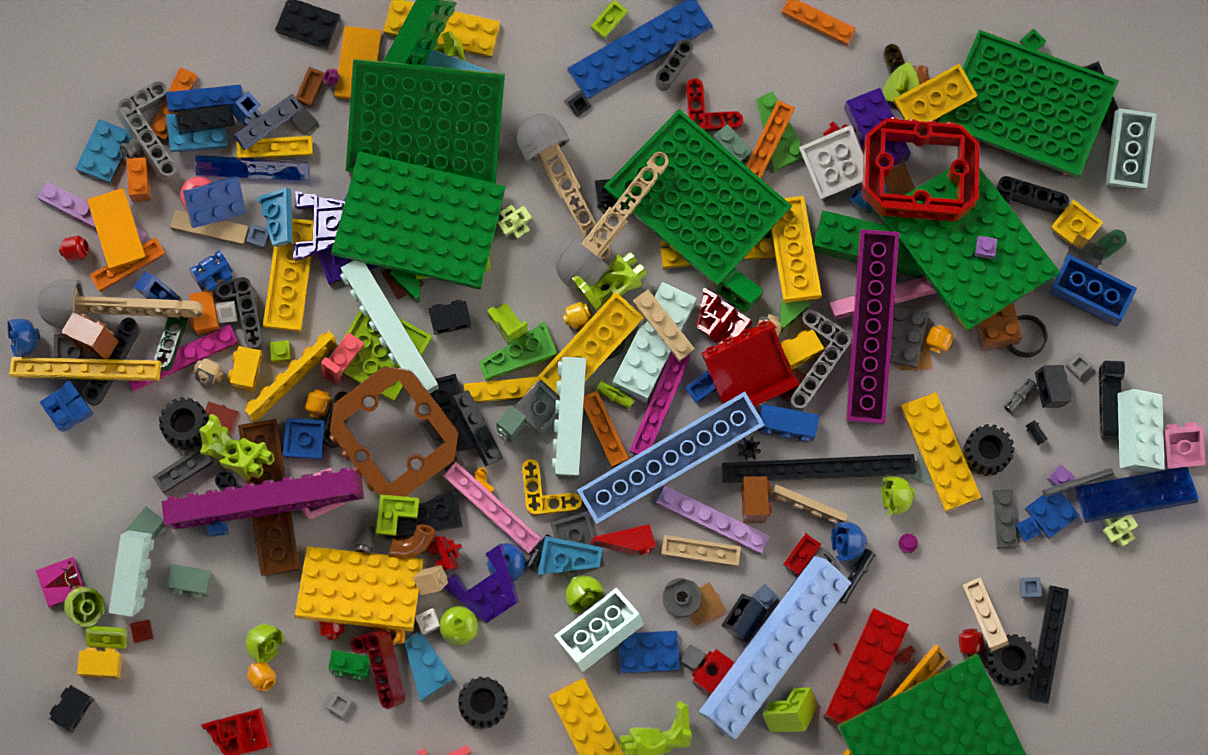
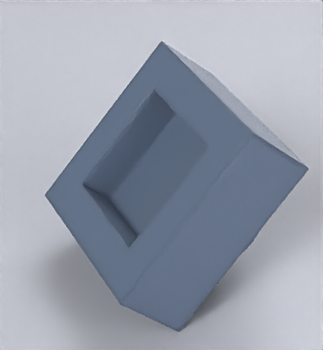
[246,224,269,249]
[1020,577,1042,598]
[751,584,779,609]

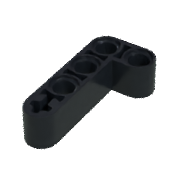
[996,176,1070,214]
[1099,360,1125,439]

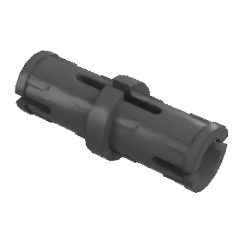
[1004,378,1037,414]

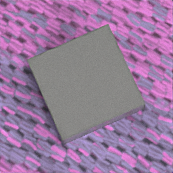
[1065,352,1093,379]
[326,691,354,718]

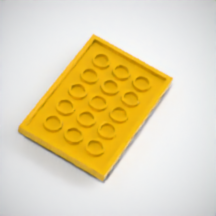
[295,546,423,631]

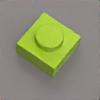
[270,340,291,362]

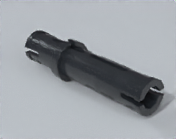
[839,548,876,604]

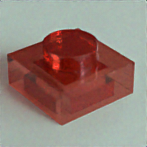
[130,619,154,644]
[894,645,916,665]

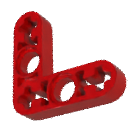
[686,78,743,132]

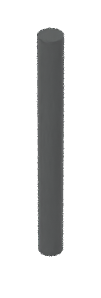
[1042,468,1114,497]

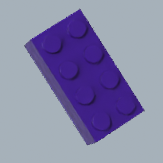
[844,88,911,167]

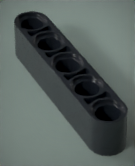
[83,317,140,406]

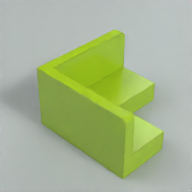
[487,303,528,344]
[376,495,420,537]
[762,687,818,732]

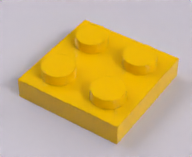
[1050,199,1103,252]

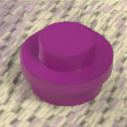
[323,68,339,87]
[898,534,918,553]

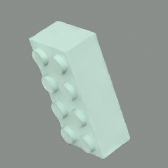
[1105,108,1157,190]
[1118,389,1165,473]
[109,530,154,617]
[555,588,644,672]

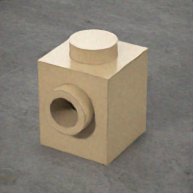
[413,565,448,595]

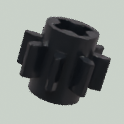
[737,436,761,461]

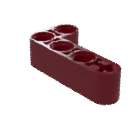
[350,630,405,709]

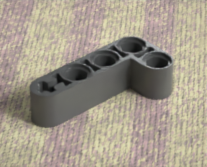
[215,277,264,350]

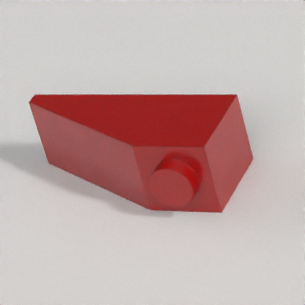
[590,524,656,556]

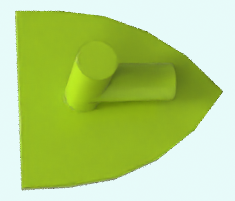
[882,61,919,102]

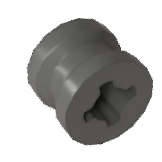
[119,138,143,161]

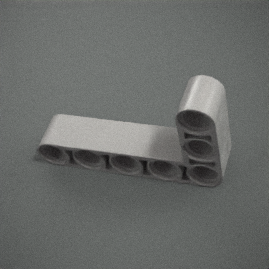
[116,81,176,182]
[790,310,851,412]

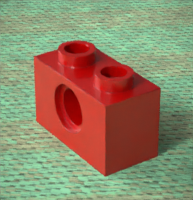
[691,649,735,696]

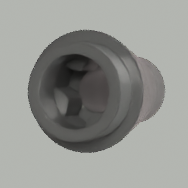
[354,525,375,555]

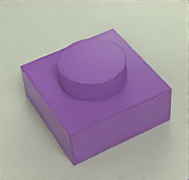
[975,236,997,259]
[1047,464,1075,486]

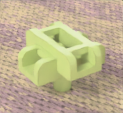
[497,205,532,240]
[1102,511,1138,547]

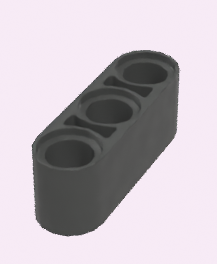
[655,39,693,91]

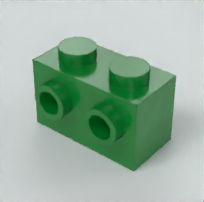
[717,268,764,314]
[328,650,371,681]

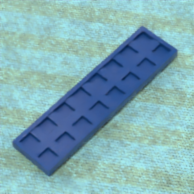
[567,0,713,99]

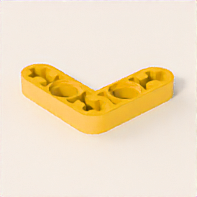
[522,459,582,516]

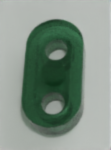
[1092,229,1127,260]

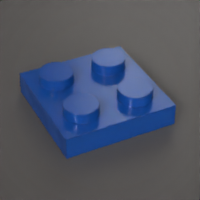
[283,418,325,460]
[1025,485,1080,539]

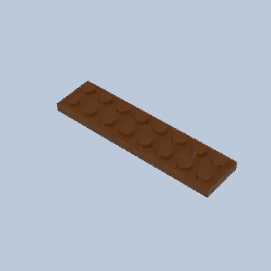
[238,419,300,577]

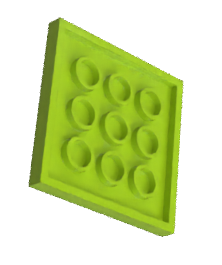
[342,310,433,402]

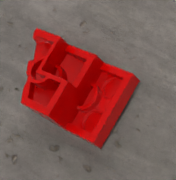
[695,288,753,345]
[201,708,272,755]

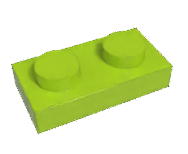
[590,0,628,40]
[86,626,127,649]

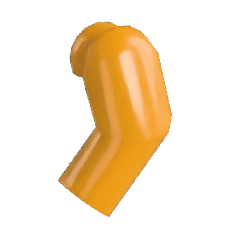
[474,467,495,494]

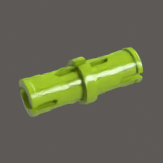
[596,380,635,410]

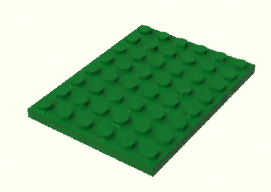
[939,30,1119,178]
[345,58,505,184]
[603,109,792,287]
[331,152,506,290]
[878,167,1060,331]
[837,654,1026,755]

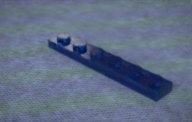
[195,155,309,181]

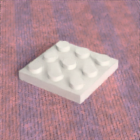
[799,125,863,199]

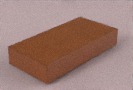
[295,67,325,108]

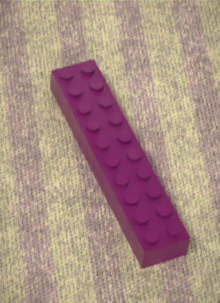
[845,229,899,425]
[161,468,364,530]

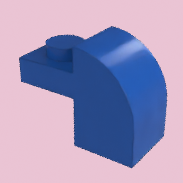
[231,91,262,126]

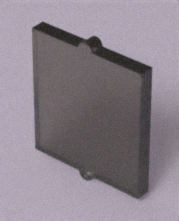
[1063,234,1107,268]

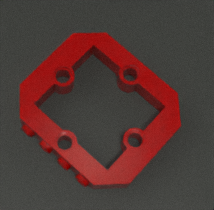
[862,117,980,222]

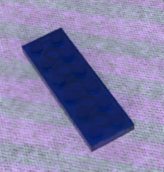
[1074,467,1199,523]

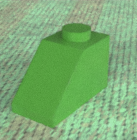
[779,296,811,333]

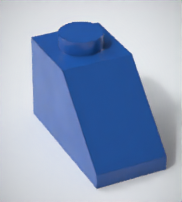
[133,272,181,301]

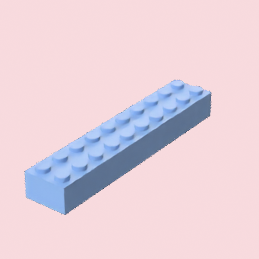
[577,392,764,524]
[699,556,851,740]

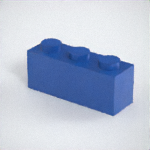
[757,404,819,443]

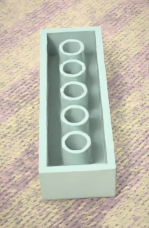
[612,282,697,403]
[552,357,586,477]

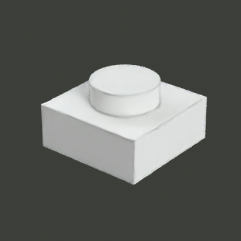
[215,300,238,323]
[415,608,440,635]

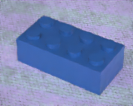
[1048,254,1137,327]

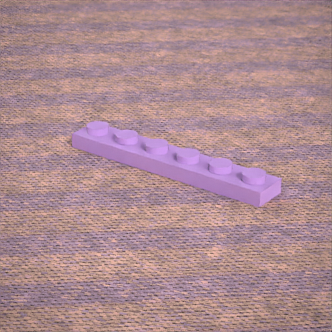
[38,181,146,243]
[656,486,770,554]

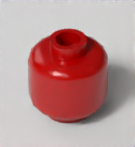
[59,235,89,262]
[318,621,345,640]
[958,628,985,658]

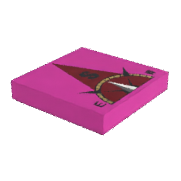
[36,557,84,608]

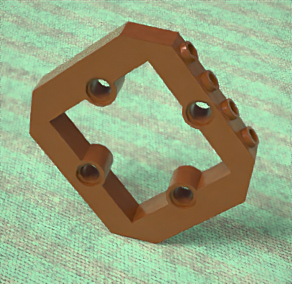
[330,366,458,497]

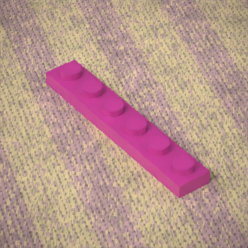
[128,325,239,392]
[629,352,691,455]

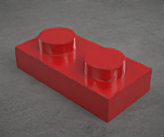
[783,533,821,576]

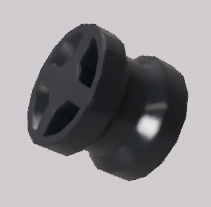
[215,471,237,491]

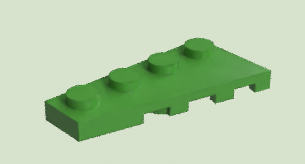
[756,91,804,172]
[479,321,558,381]

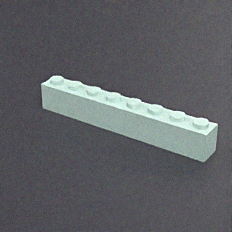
[340,260,439,393]

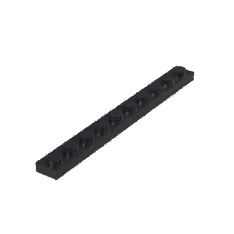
[722,454,916,483]

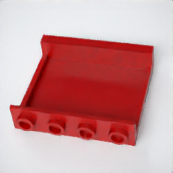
[701,320,799,407]

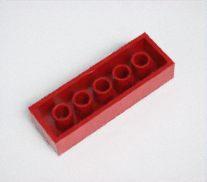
[823,608,909,725]

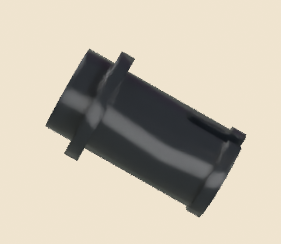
[1025,420,1048,446]

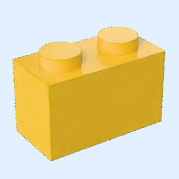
[781,329,824,370]
[228,346,263,392]
[77,647,122,679]

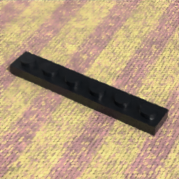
[1028,585,1069,704]

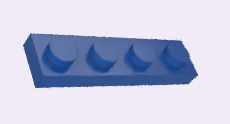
[166,84,243,112]

